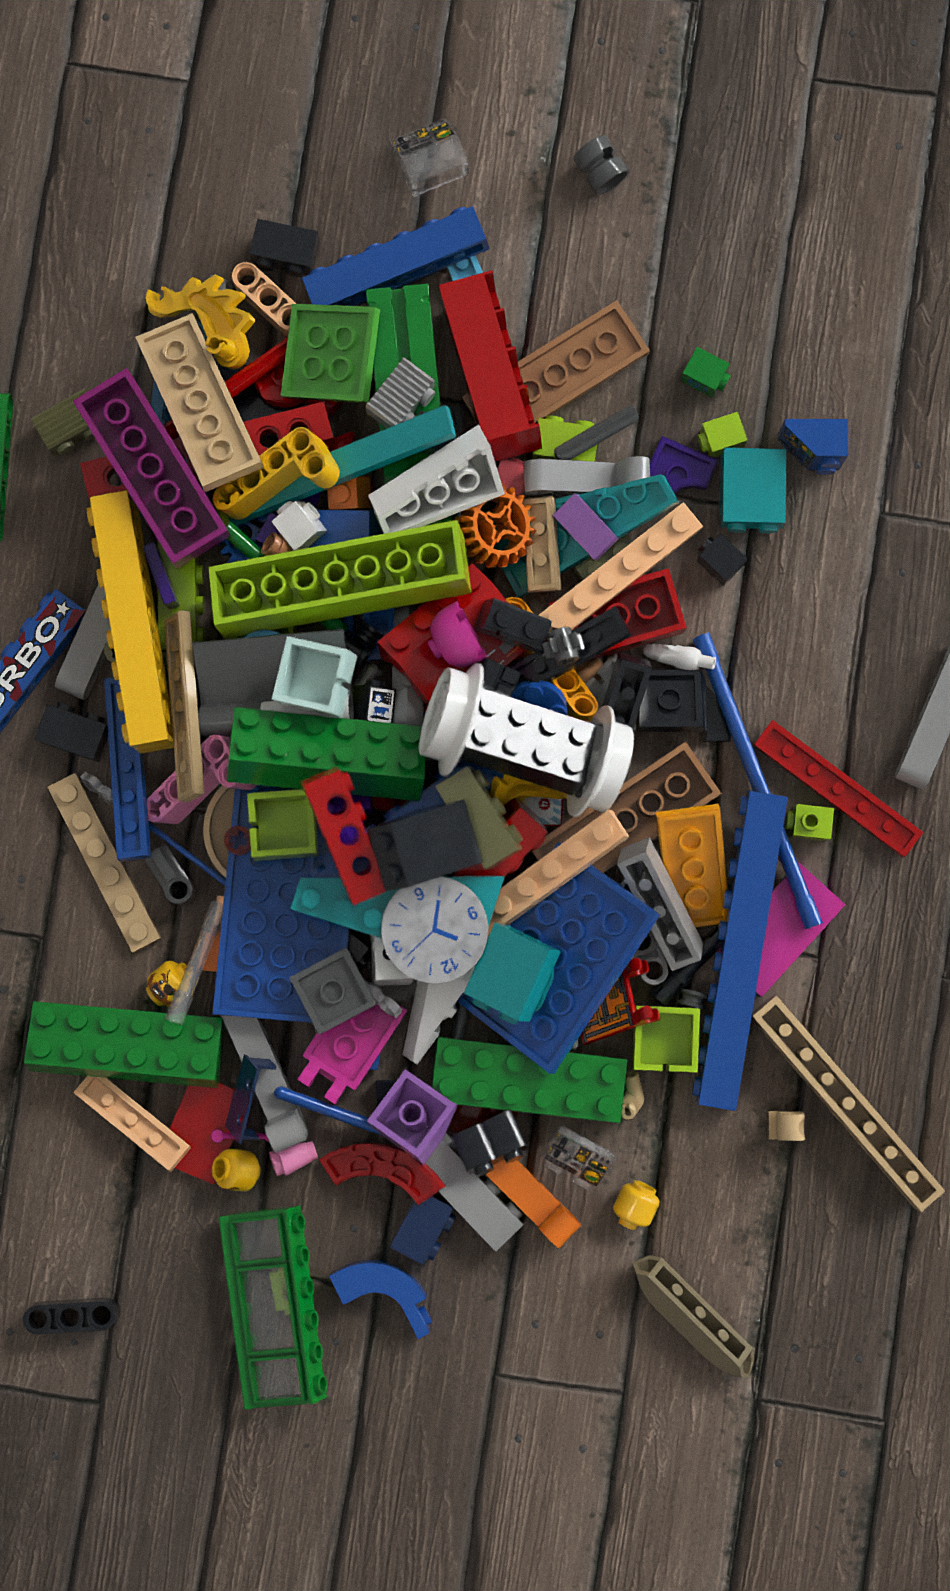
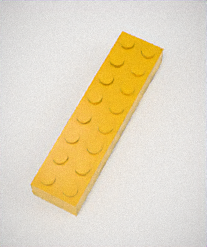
[87,490,174,754]

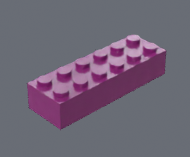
[73,368,231,569]

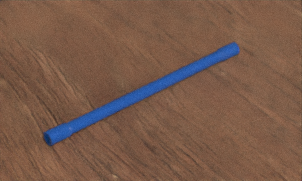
[692,633,823,930]

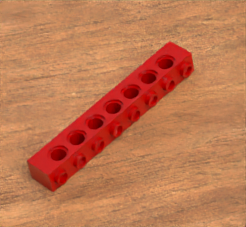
[80,402,335,500]

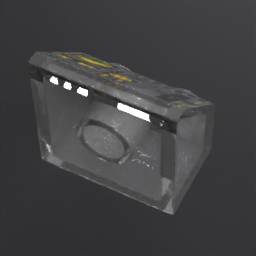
[390,118,469,197]
[541,1123,617,1190]

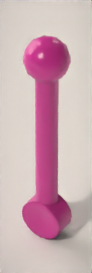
[211,1129,270,1143]

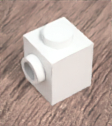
[271,501,327,551]

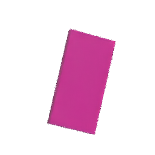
[717,863,846,997]

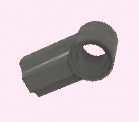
[144,844,197,906]

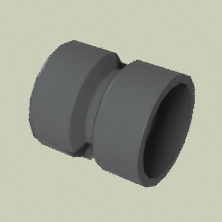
[573,135,630,195]

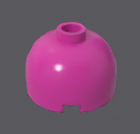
[428,601,487,667]

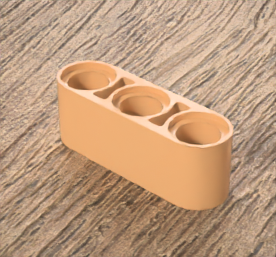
[232,262,296,337]

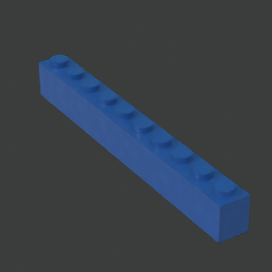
[692,790,788,1111]

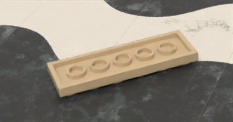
[135,313,263,492]

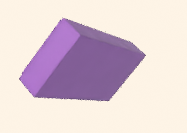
[553,493,619,561]

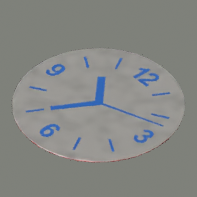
[381,876,488,983]

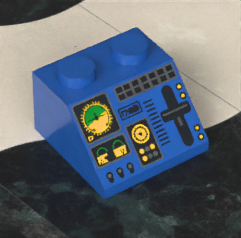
[777,419,848,475]

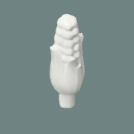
[643,644,716,670]

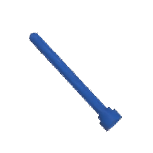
[274,1087,382,1136]

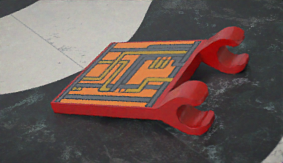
[581,958,660,1045]

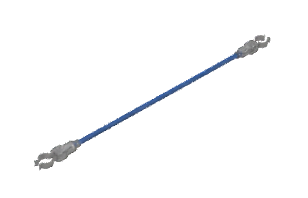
[80,771,403,1019]

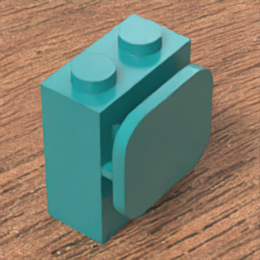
[719,448,787,534]
[464,923,561,1024]

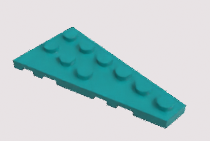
[493,474,679,598]
[290,876,505,968]

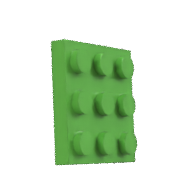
[281,304,380,403]

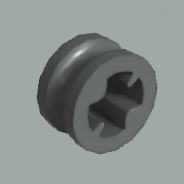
[677,988,708,1010]

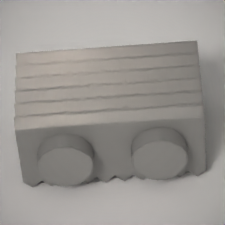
[365,357,436,428]

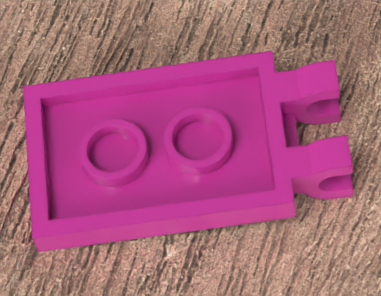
[297,996,408,1105]

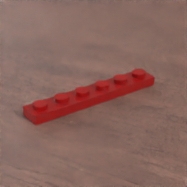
[753,720,924,858]

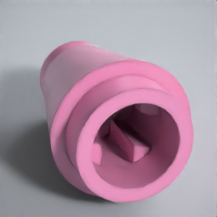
[269,1141,318,1177]

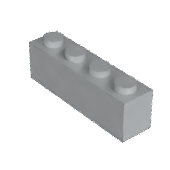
[617,837,704,971]
[426,1133,523,1252]

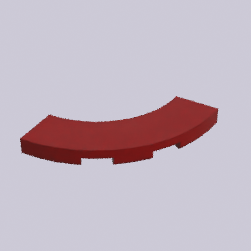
[319,1143,446,1205]

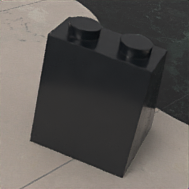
[367,799,483,892]

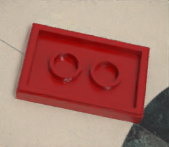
[170,1082,242,1185]

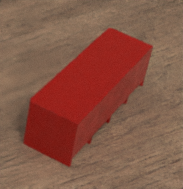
[438,270,542,462]

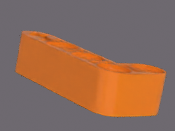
[485,1160,582,1249]

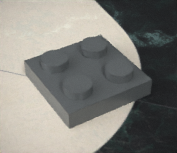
[289,948,377,1035]

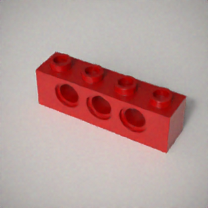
[300,766,385,906]

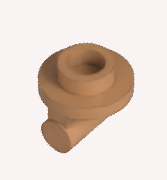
[574,658,603,684]

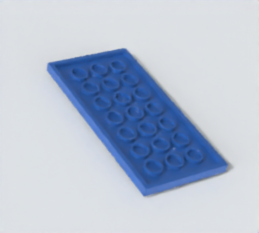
[213,785,350,1025]

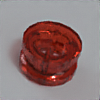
[224,826,251,856]

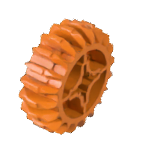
[453,484,537,568]

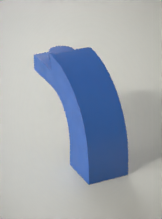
[329,1260,433,1339]

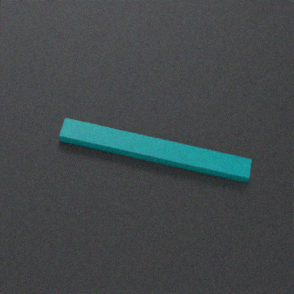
[228,405,456,526]

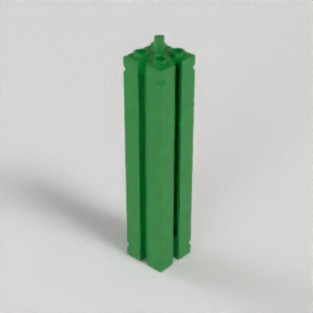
[366,283,452,604]

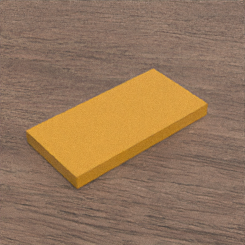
[655,804,728,928]

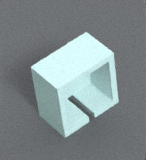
[272,636,357,718]

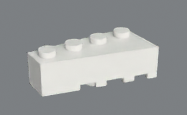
[368,424,505,534]

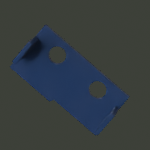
[225,1054,276,1143]

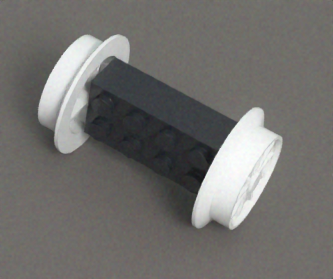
[419,663,634,817]

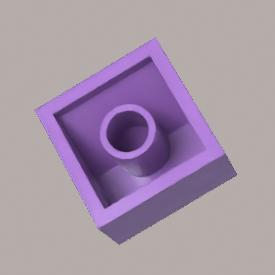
[367,1069,457,1165]

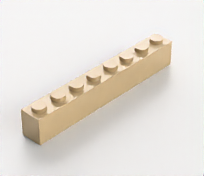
[751,995,945,1212]

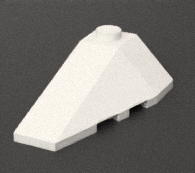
[402,968,475,1064]

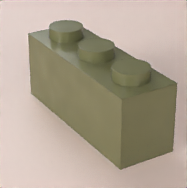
[435,766,523,870]

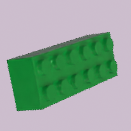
[227,707,425,801]
[24,1001,225,1088]
[430,1037,627,1123]

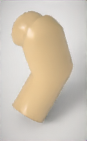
[621,1071,644,1120]

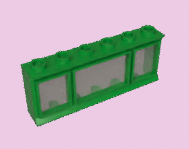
[218,1205,328,1410]

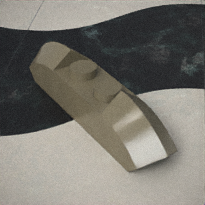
[632,1255,754,1378]

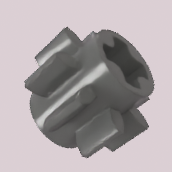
[542,627,585,666]

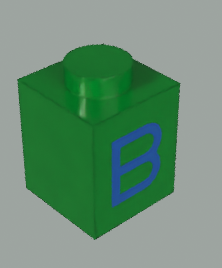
[680,347,731,398]

